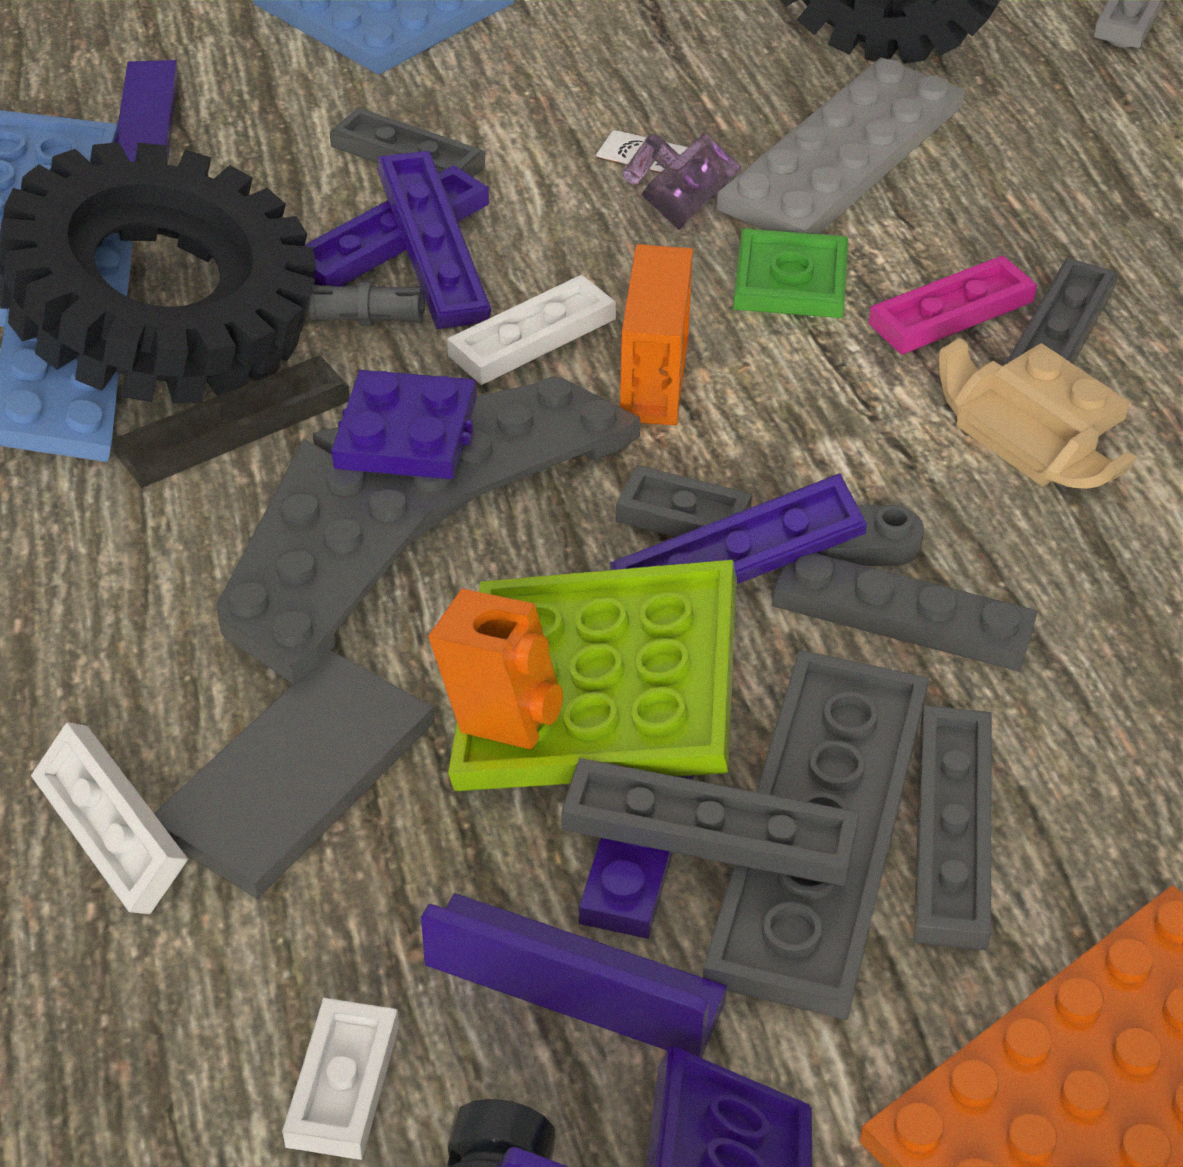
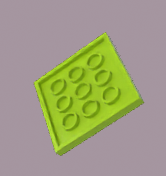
[448,560,737,792]

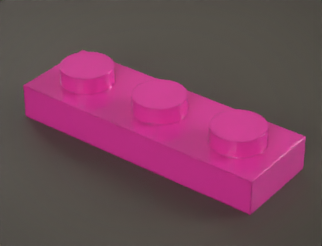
[868,255,1037,355]

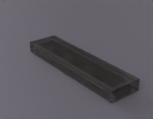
[112,355,350,488]

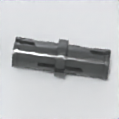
[308,281,425,326]

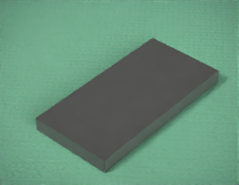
[154,650,435,899]

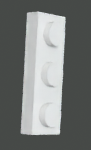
[447,275,616,385]
[31,722,188,914]

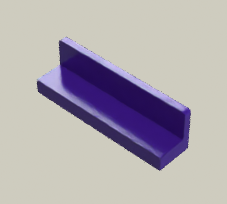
[421,893,727,1058]

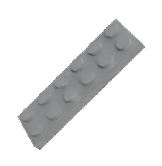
[716,57,965,234]

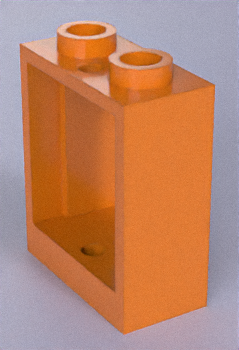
[620,244,693,426]

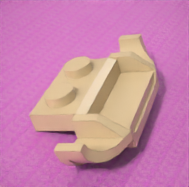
[939,338,1137,489]

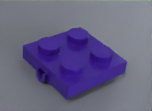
[331,370,477,479]

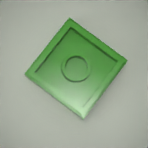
[733,229,848,318]

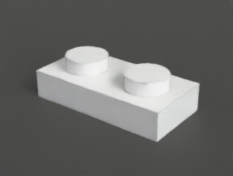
[282,998,399,1160]

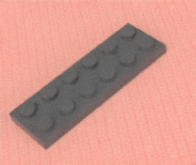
[703,650,929,1020]

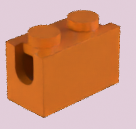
[428,588,563,750]

